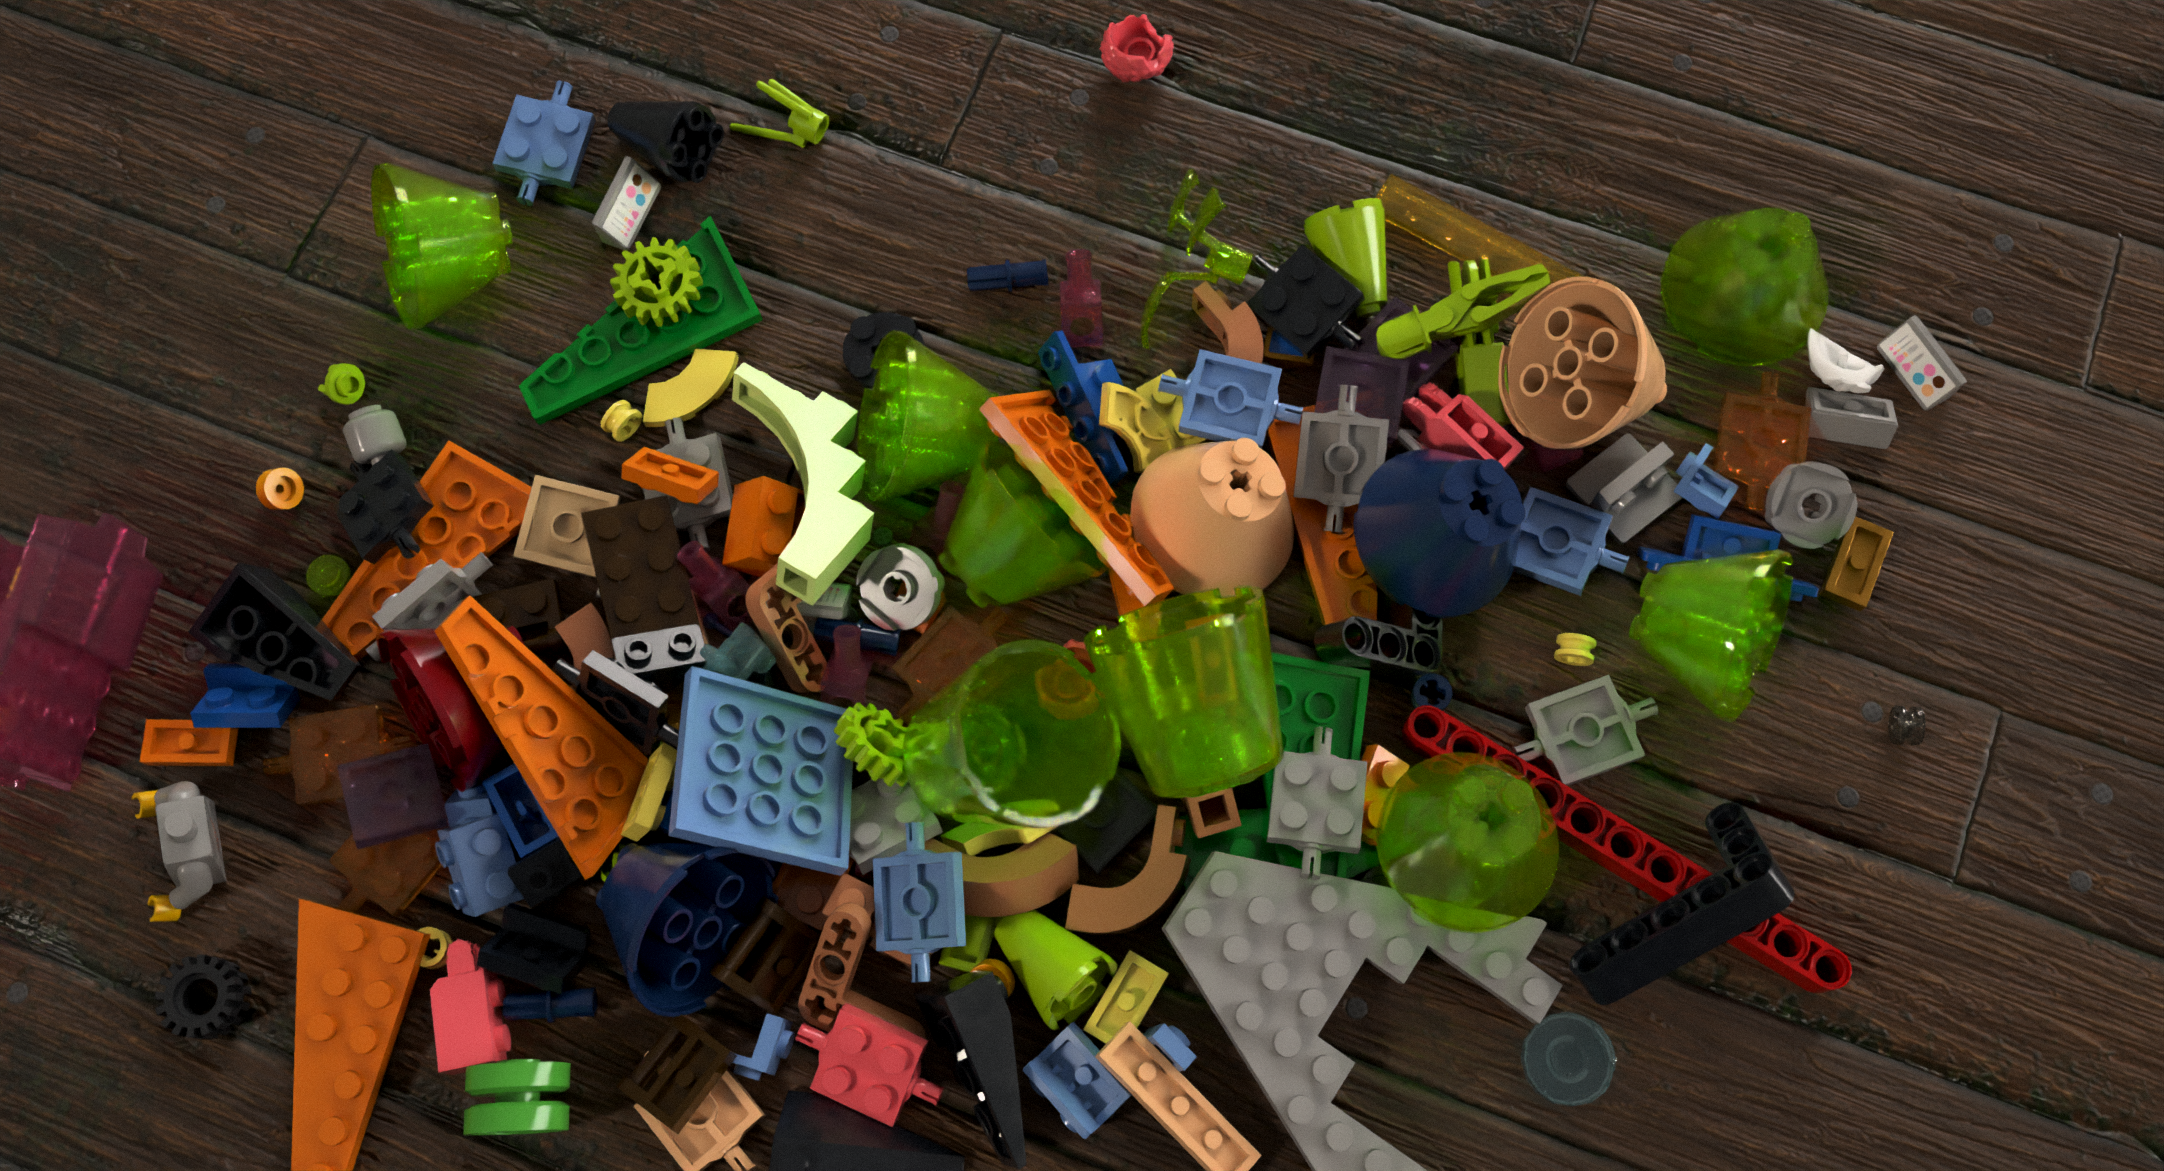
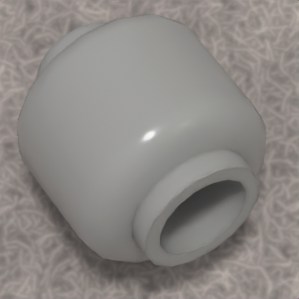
[343,405,407,466]

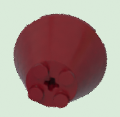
[376,626,524,792]

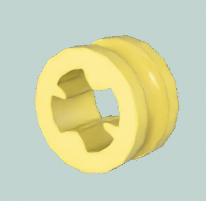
[601,400,643,442]
[1554,633,1597,666]
[417,927,453,969]

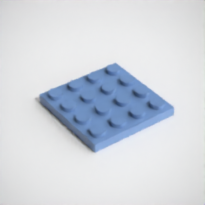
[668,666,853,876]

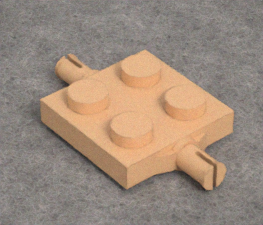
[634,1051,766,1171]

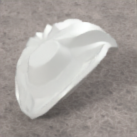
[1807,328,1884,393]

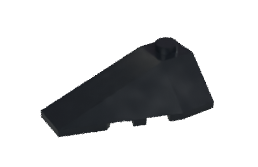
[188,563,362,701]
[914,970,1027,1169]
[769,1090,965,1171]

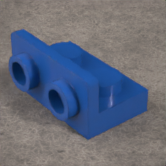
[190,663,300,728]

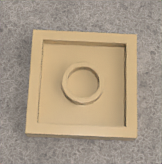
[513,475,621,578]

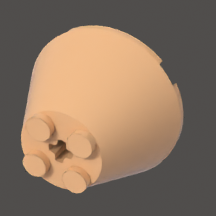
[1498,277,1667,450]
[1129,438,1295,603]

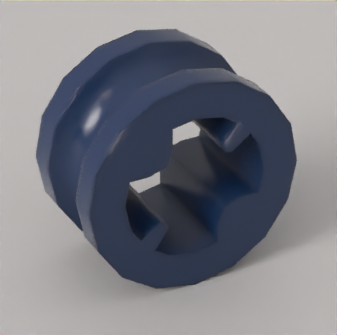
[1410,673,1453,711]

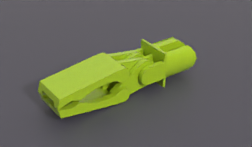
[1448,259,1511,428]
[1376,263,1550,362]

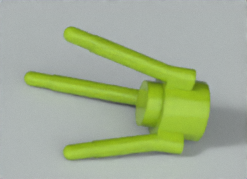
[729,79,829,148]

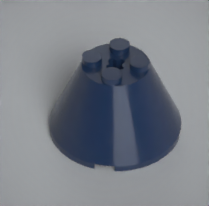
[1354,449,1526,618]
[596,842,778,1017]

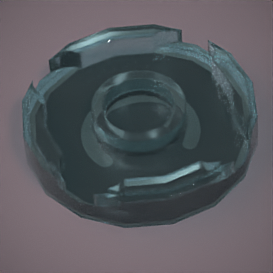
[1521,1012,1616,1107]

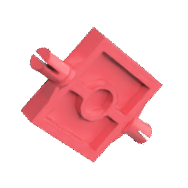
[795,1003,945,1127]

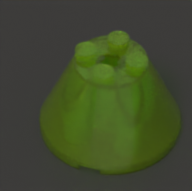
[371,162,512,329]
[1661,208,1829,366]
[857,330,999,502]
[938,441,1108,608]
[1629,549,1793,723]
[1376,752,1559,933]

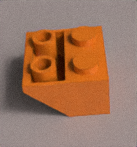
[722,476,805,577]

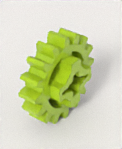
[610,237,703,327]
[834,702,926,787]

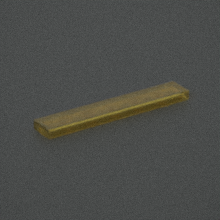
[1375,174,1585,284]

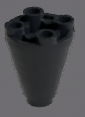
[608,101,724,183]

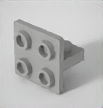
[1566,433,1682,545]

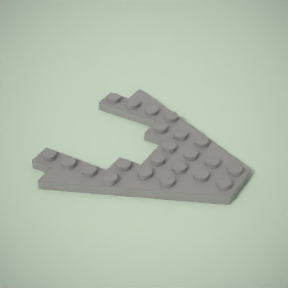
[1162,851,1563,1171]

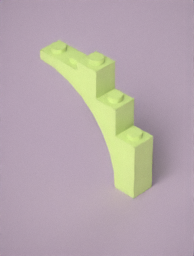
[732,362,874,606]

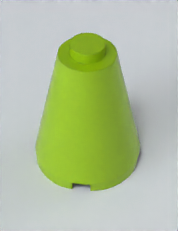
[1304,198,1387,319]
[994,909,1117,1030]

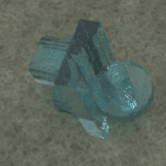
[700,622,776,681]

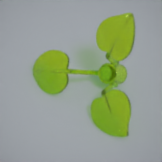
[1140,168,1253,350]

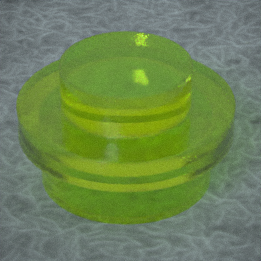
[306,554,351,597]

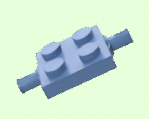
[492,80,596,206]
[1158,349,1303,449]
[1513,487,1630,596]
[873,822,966,983]

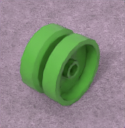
[463,1059,571,1136]

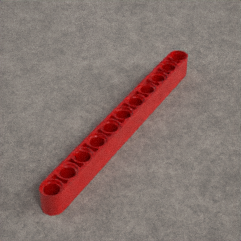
[1402,705,1852,994]

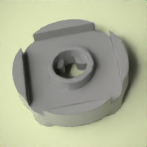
[1765,461,1858,549]
[856,543,945,631]

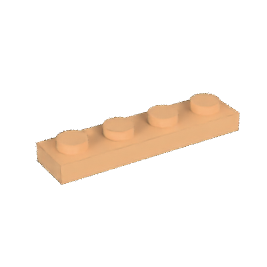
[1095,1021,1262,1171]

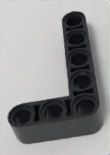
[1314,594,1443,680]
[1569,802,1795,1005]

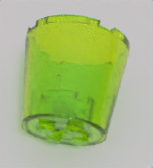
[1083,585,1284,798]
[903,639,1120,828]

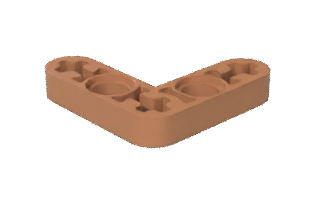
[746,563,829,693]
[798,903,926,1039]

